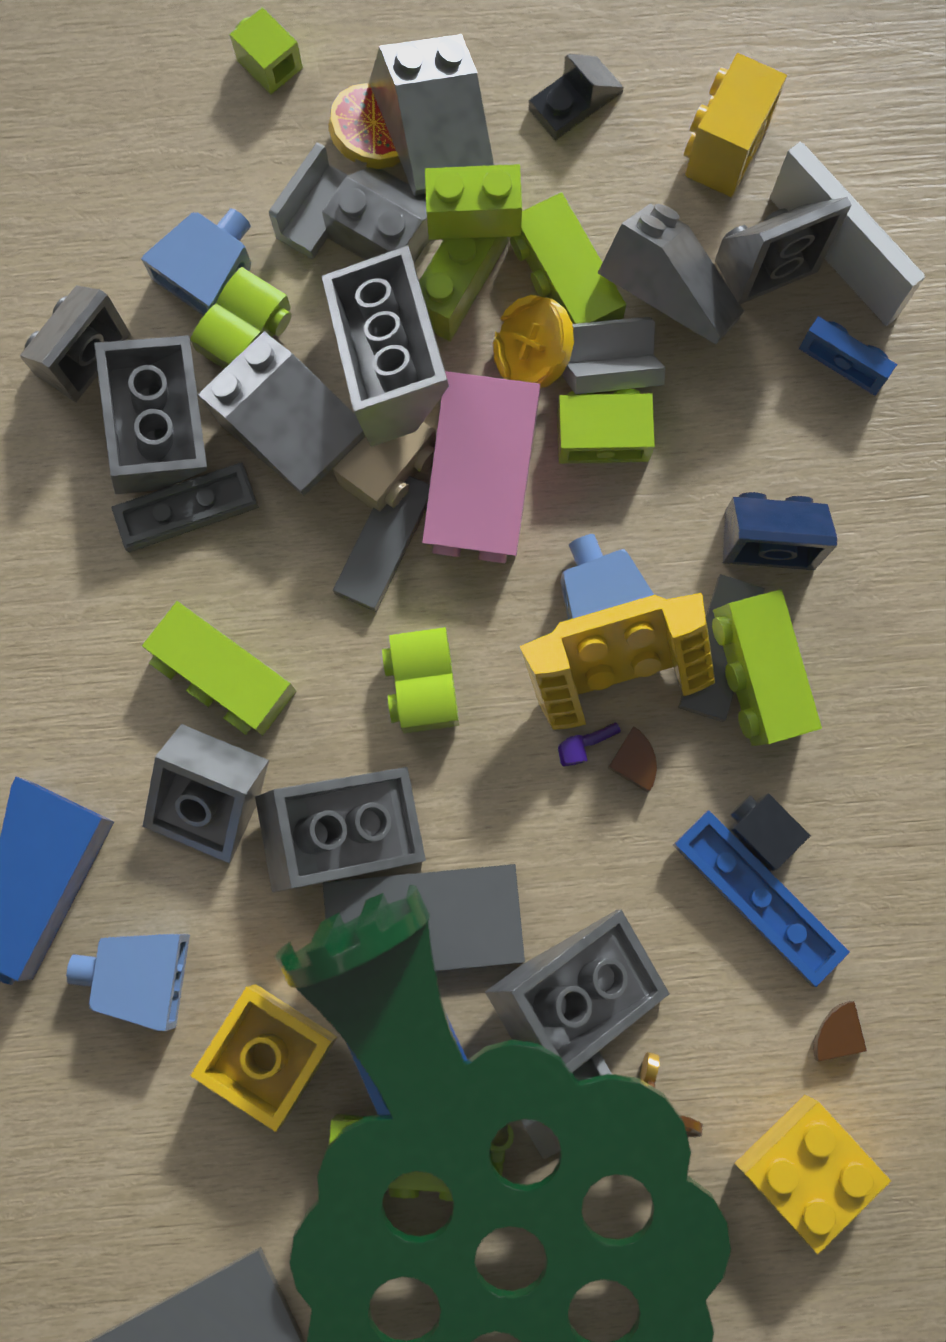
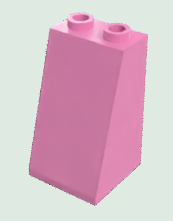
[422,371,540,563]

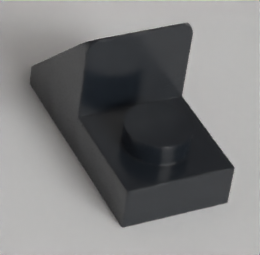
[528,54,624,141]

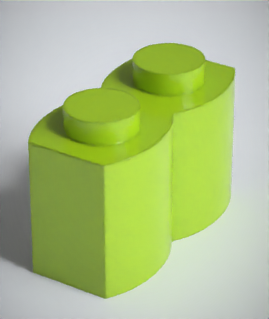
[190,267,291,369]
[382,627,460,733]

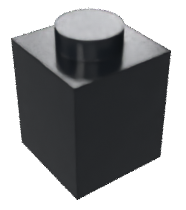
[728,793,811,871]

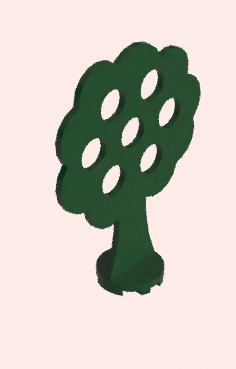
[275,885,731,1342]

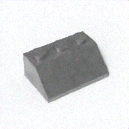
[94,335,207,495]

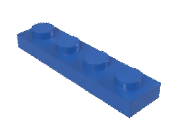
[673,810,850,987]

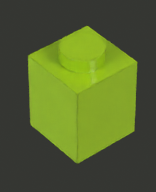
[229,7,303,94]

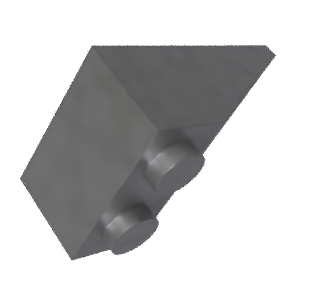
[369,35,494,195]
[715,197,852,304]
[598,203,744,344]
[198,332,365,496]
[255,767,426,892]
[485,909,670,1072]

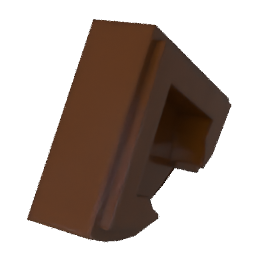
[608,726,657,793]
[813,1001,867,1062]

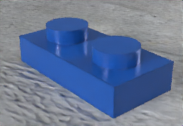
[799,316,897,396]

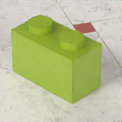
[425,164,522,240]
[557,389,655,464]

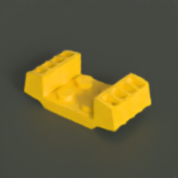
[520,593,715,730]

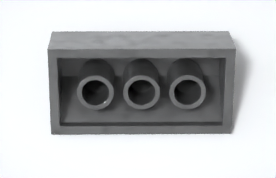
[322,246,449,447]

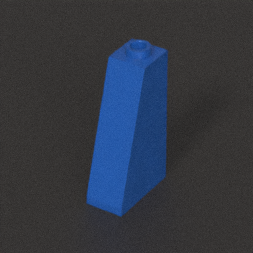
[0,776,114,985]

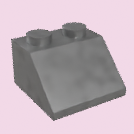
[322,167,429,263]
[20,285,131,403]
[142,724,269,863]

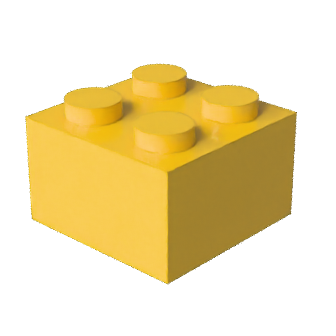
[683,52,787,198]
[190,984,337,1132]
[734,1095,891,1254]

